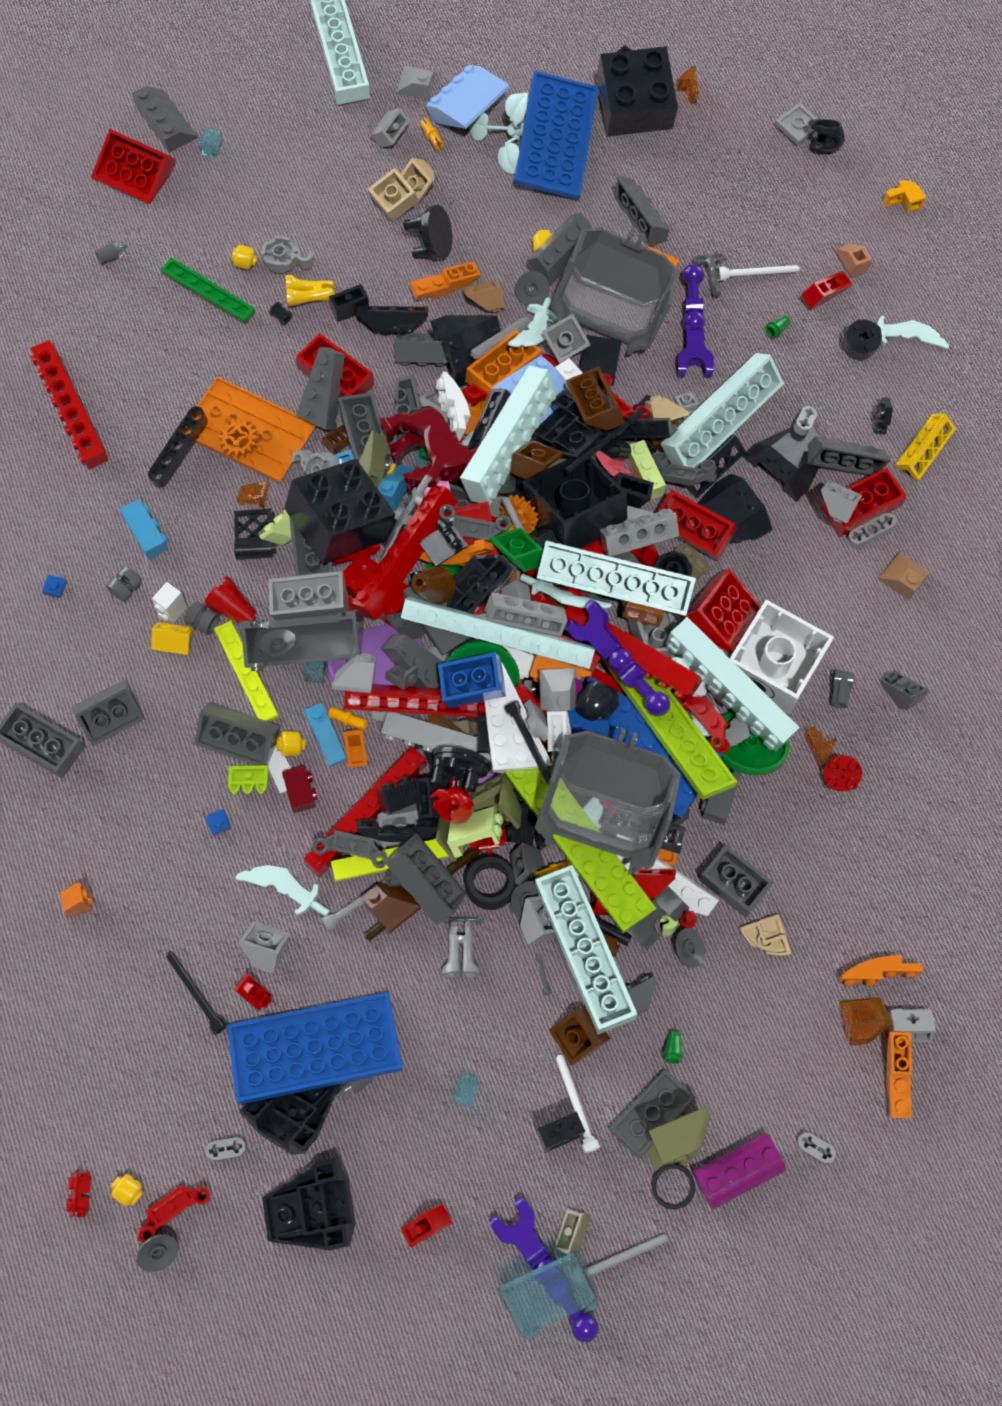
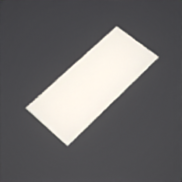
[268,747,291,793]

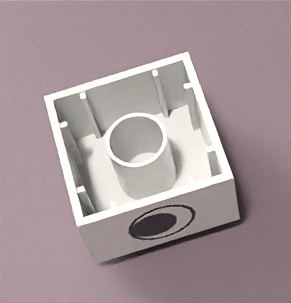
[730,600,834,715]

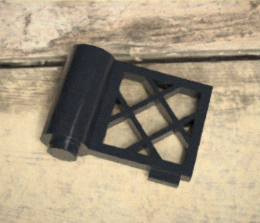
[234,508,277,560]

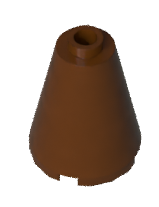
[411,566,456,605]

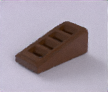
[321,424,350,455]

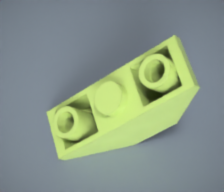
[259,509,292,545]

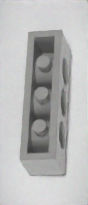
[600,509,679,556]
[485,592,567,636]

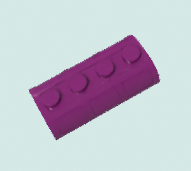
[692,1132,786,1210]

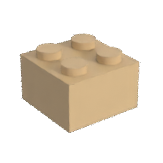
[368,168,419,222]

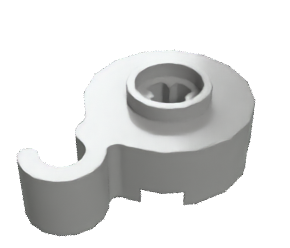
[262,236,314,273]
[292,450,339,475]

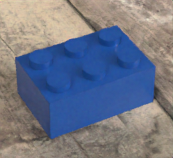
[438,652,506,708]

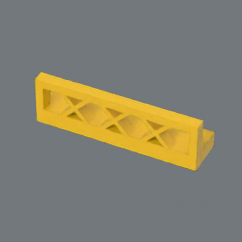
[895,413,956,481]

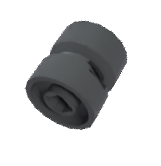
[106,566,142,602]
[184,602,220,635]

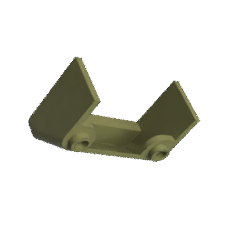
[435,774,522,862]
[646,1107,711,1172]

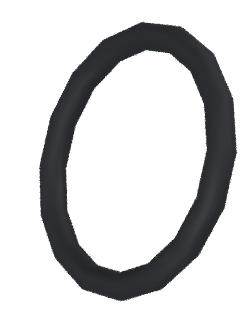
[652,1164,696,1210]

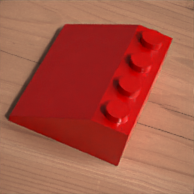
[91,129,176,204]
[683,568,762,654]

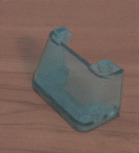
[497,1250,601,1340]

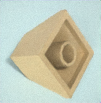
[401,158,434,208]
[645,395,689,420]

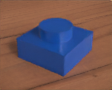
[42,575,67,598]
[205,809,231,836]

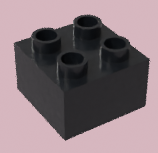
[597,46,678,137]
[522,458,627,549]
[284,459,395,564]

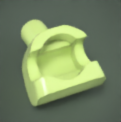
[660,915,678,935]

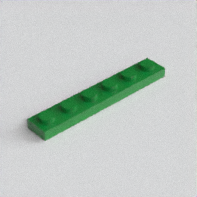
[161,257,256,324]

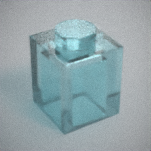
[198,127,223,157]
[303,661,327,683]
[452,1074,480,1109]

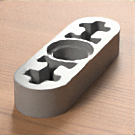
[847,513,896,548]

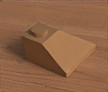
[461,280,505,312]
[879,552,930,600]

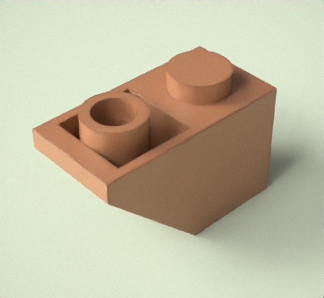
[836,243,872,278]

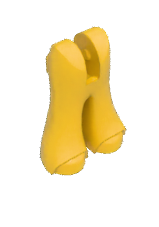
[286,275,335,307]

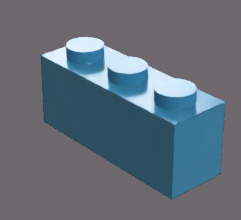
[120,499,168,560]

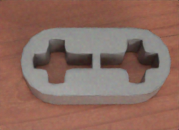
[793,406,817,435]
[797,1133,836,1164]
[206,1137,247,1161]

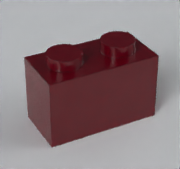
[282,766,318,813]

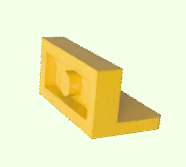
[151,622,194,655]

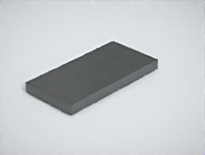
[609,1069,696,1159]

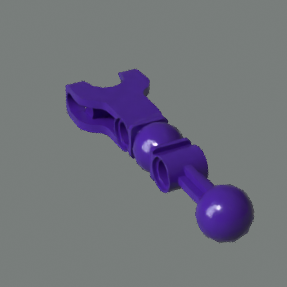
[676,264,714,378]
[565,599,670,717]
[488,1197,599,1342]

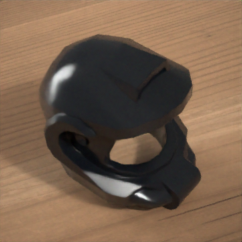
[808,119,845,153]
[577,682,619,721]

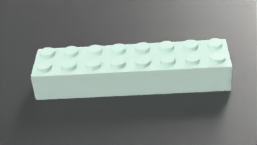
[309,0,370,105]
[661,353,784,468]
[460,366,556,506]
[537,540,696,616]
[666,617,799,752]
[535,865,637,1035]

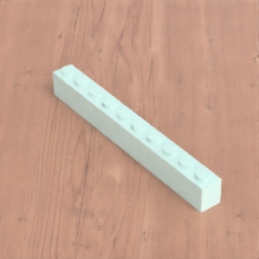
[401,597,595,669]

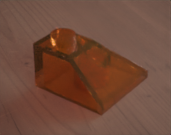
[840,997,891,1045]

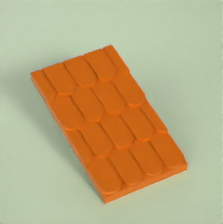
[185,377,316,482]

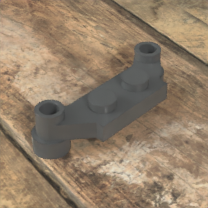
[653,452,717,486]
[440,504,511,542]
[312,830,388,868]

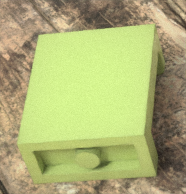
[447,806,503,858]

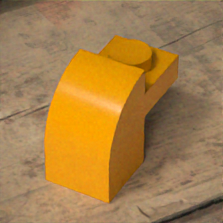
[883,180,926,213]

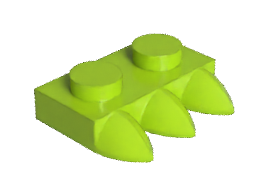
[228,765,269,795]

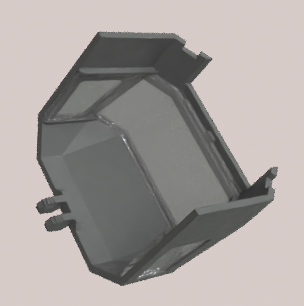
[551,227,679,355]
[535,728,681,875]

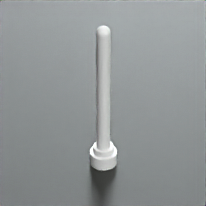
[717,265,800,281]
[556,1054,600,1153]

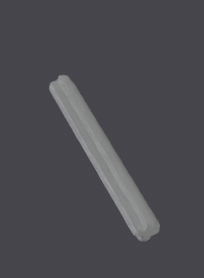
[470,316,531,359]

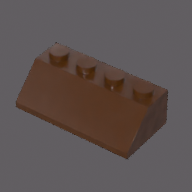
[566,367,625,431]

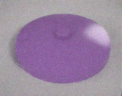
[361,625,425,687]

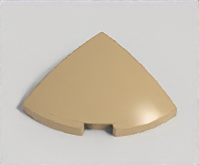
[740,914,792,955]

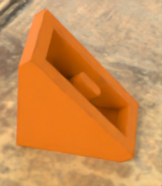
[343,729,368,768]

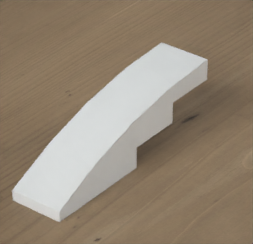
[547,711,571,791]

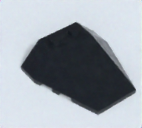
[430,315,501,388]
[531,390,603,459]
[742,424,821,502]
[698,474,773,544]
[239,1084,340,1155]
[262,1158,356,1251]

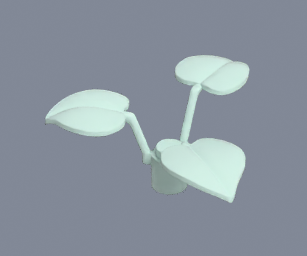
[469,93,528,174]

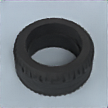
[465,855,517,910]

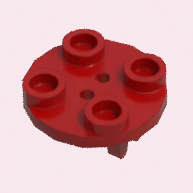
[823,755,863,792]

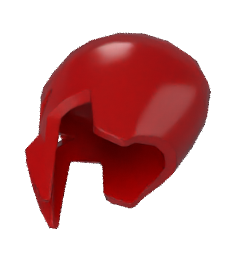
[430,787,474,825]

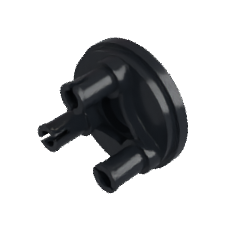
[403,205,453,259]
[430,747,492,792]

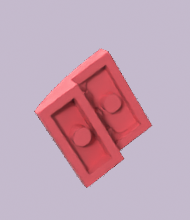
[596,450,637,477]

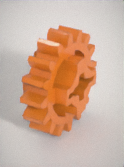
[218,418,259,459]
[500,495,539,533]

